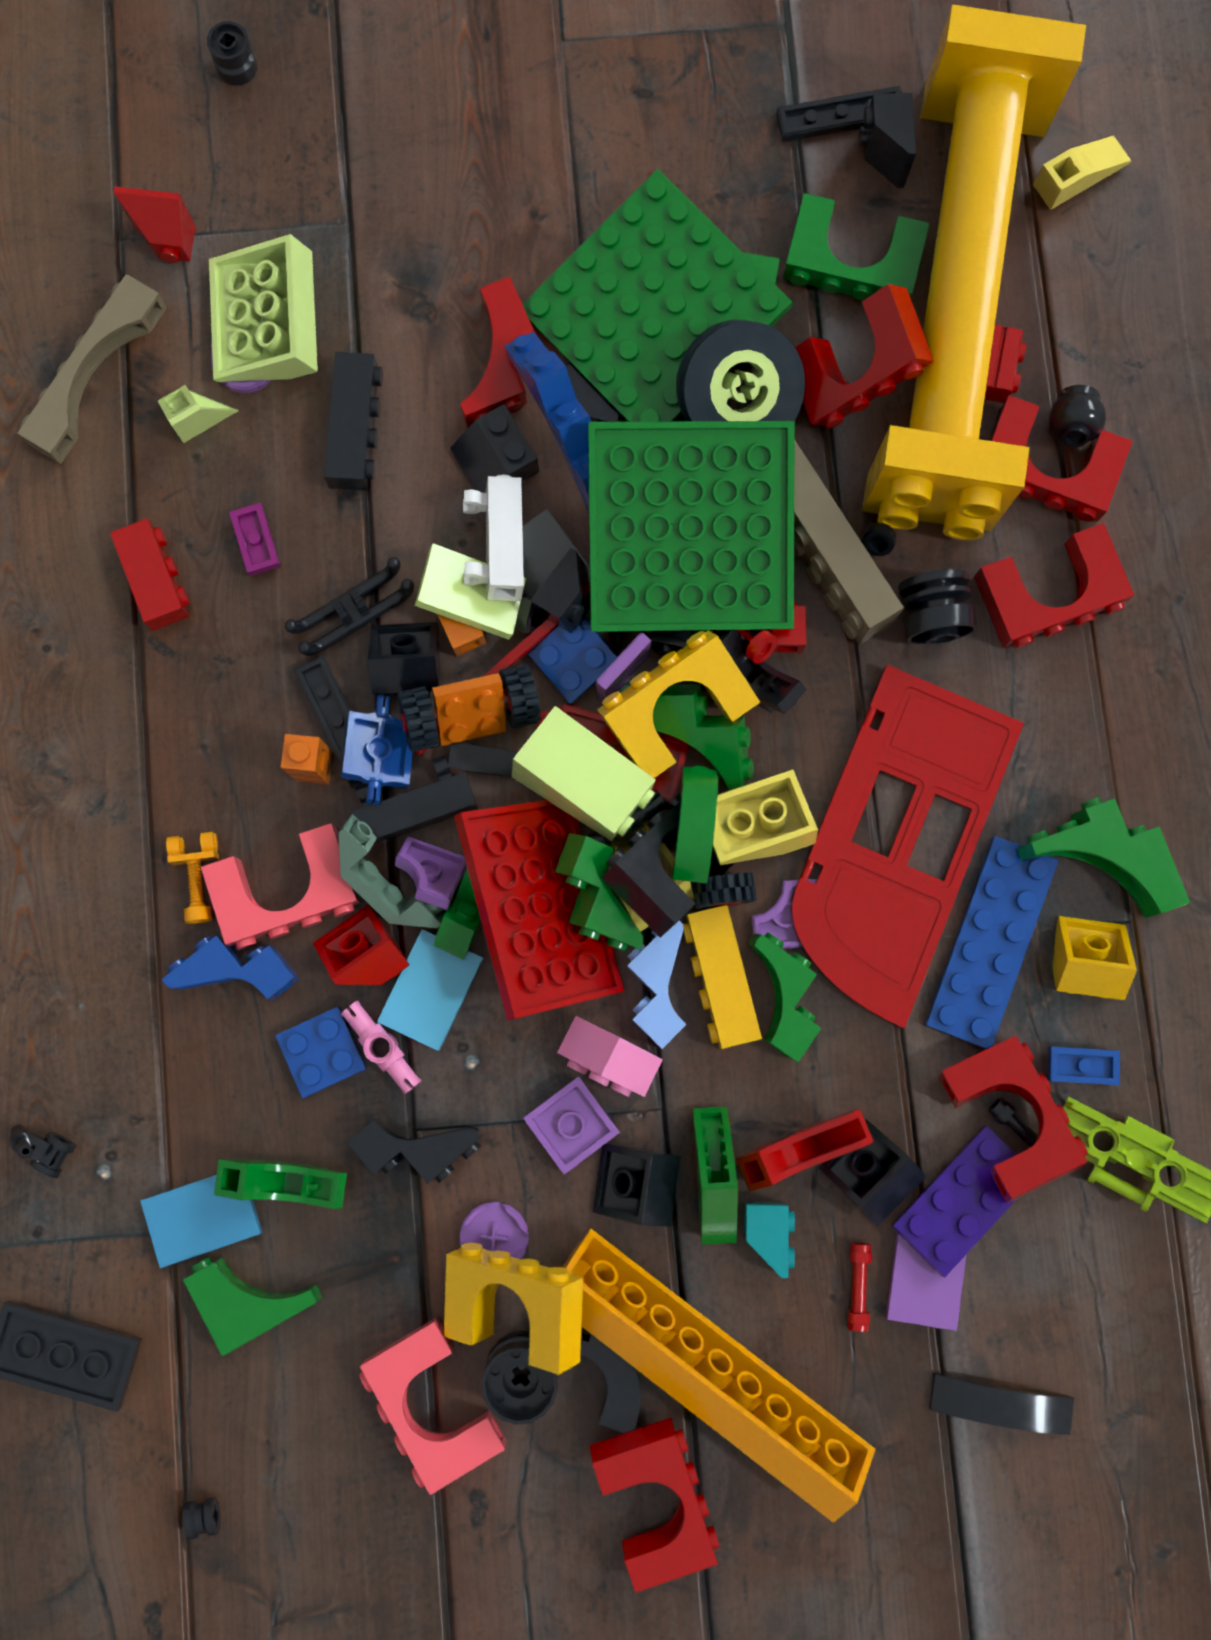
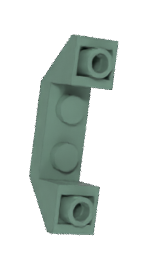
[339,814,448,928]

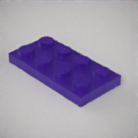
[891,1126,1016,1277]

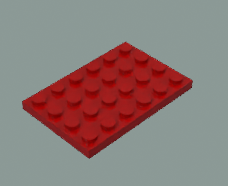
[454,800,624,1021]

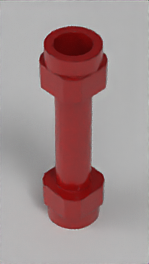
[847,1243,872,1332]

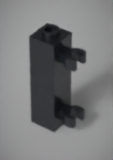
[349,756,478,845]

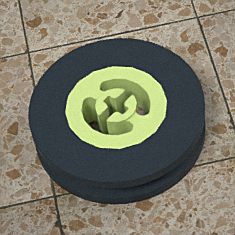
[676,320,805,421]

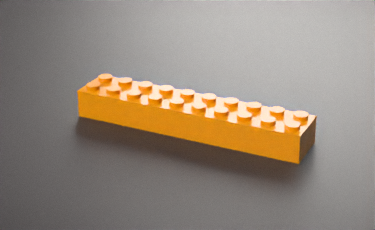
[562,1229,876,1523]

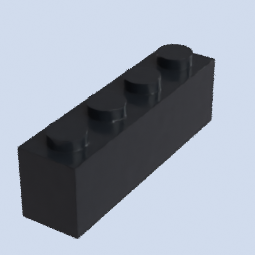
[324,352,383,491]

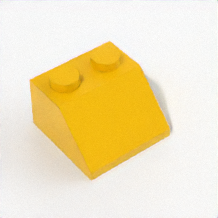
[1052,916,1137,1000]

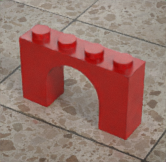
[795,284,934,428]
[988,395,1133,522]
[974,523,1135,649]
[939,1036,1088,1204]
[589,1418,720,1593]

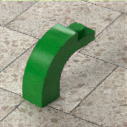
[673,766,718,883]
[214,1159,347,1209]

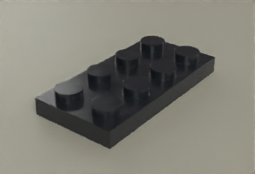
[0,1301,142,1412]

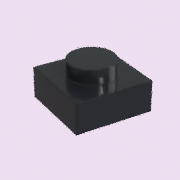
[515,597,547,633]

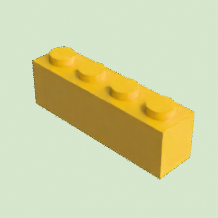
[683,905,762,1049]

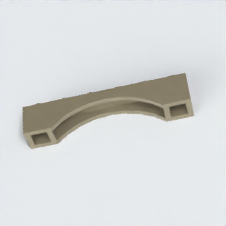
[17,274,167,465]

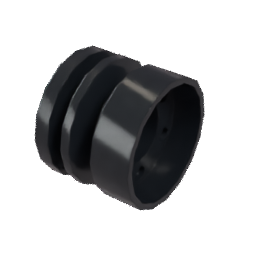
[482,1331,559,1425]

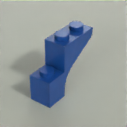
[161,936,300,1000]

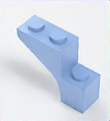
[627,920,686,1049]

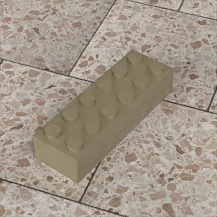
[794,441,904,645]

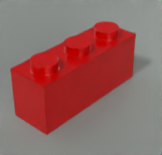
[110,518,191,631]

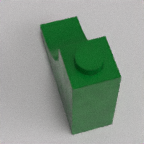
[693,1107,738,1245]
[183,1257,323,1357]

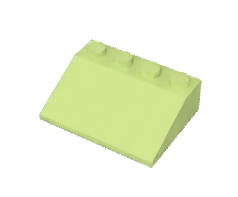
[209,234,318,382]

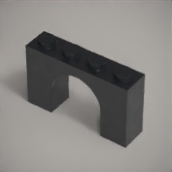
[601,793,735,938]

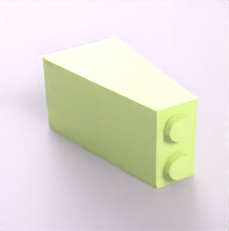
[512,706,655,841]

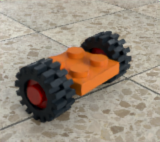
[397,664,541,752]

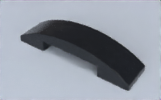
[929,1373,1074,1435]

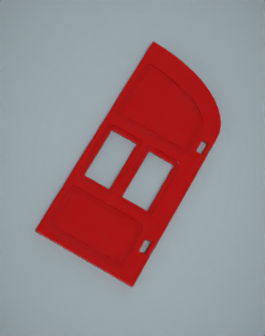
[791,665,1024,1029]

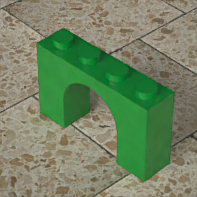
[783,193,930,301]

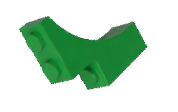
[619,684,754,791]

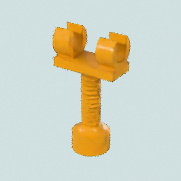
[166,832,219,924]

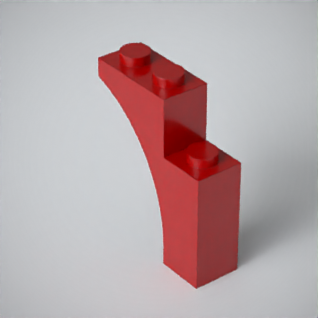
[460,276,535,428]

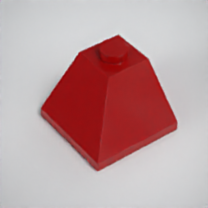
[113,186,196,263]
[313,904,409,985]

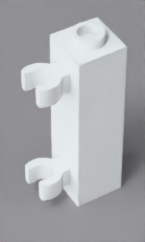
[463,475,524,601]

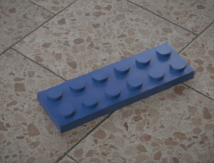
[924,836,1059,1050]

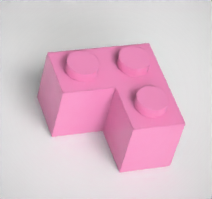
[557,1016,663,1097]

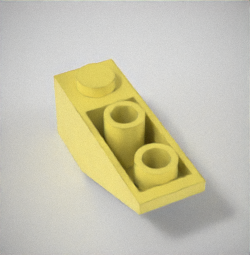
[1033,135,1131,210]

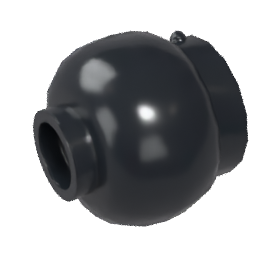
[1049,385,1106,447]

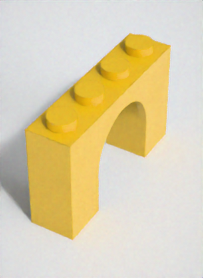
[597,630,760,778]
[444,1243,583,1375]

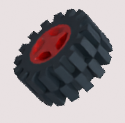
[692,872,757,909]

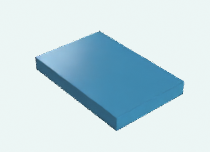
[140,1175,263,1268]

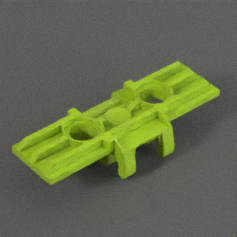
[1063,1097,1211,1224]

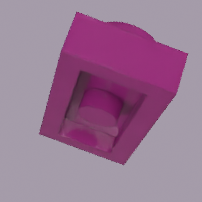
[229,502,281,576]

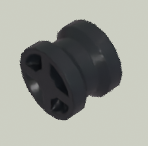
[182,1497,221,1540]

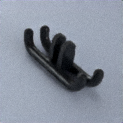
[285,557,414,656]

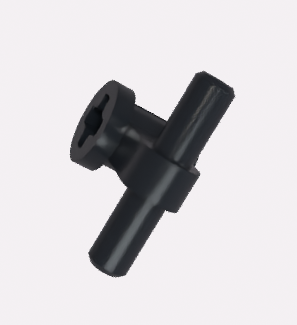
[10,1125,76,1178]

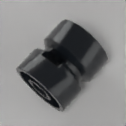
[207,21,257,86]

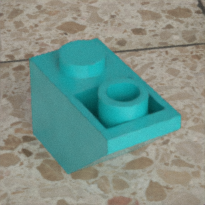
[743,1202,795,1278]

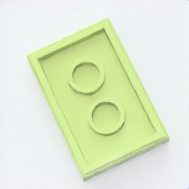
[414,543,526,640]

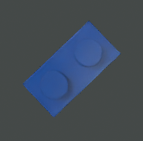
[1047,1047,1120,1085]

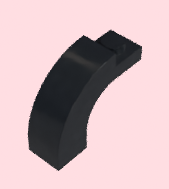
[705,630,807,714]
[580,1327,641,1433]

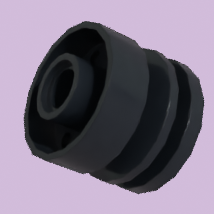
[898,569,978,645]

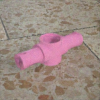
[341,1000,422,1095]

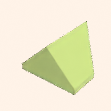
[158,385,239,443]

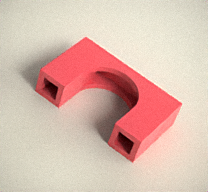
[201,823,361,950]
[359,1316,507,1495]

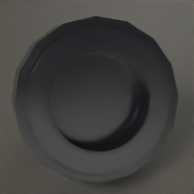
[862,522,897,556]

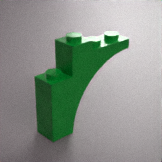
[1017,797,1190,918]

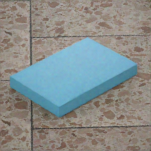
[377,929,484,1051]

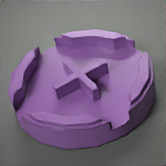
[460,1201,529,1259]

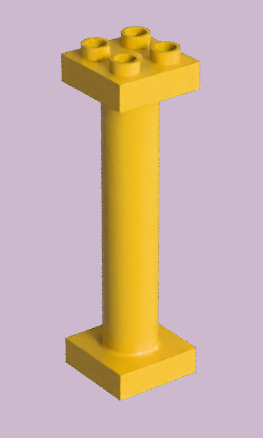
[862,4,1086,540]

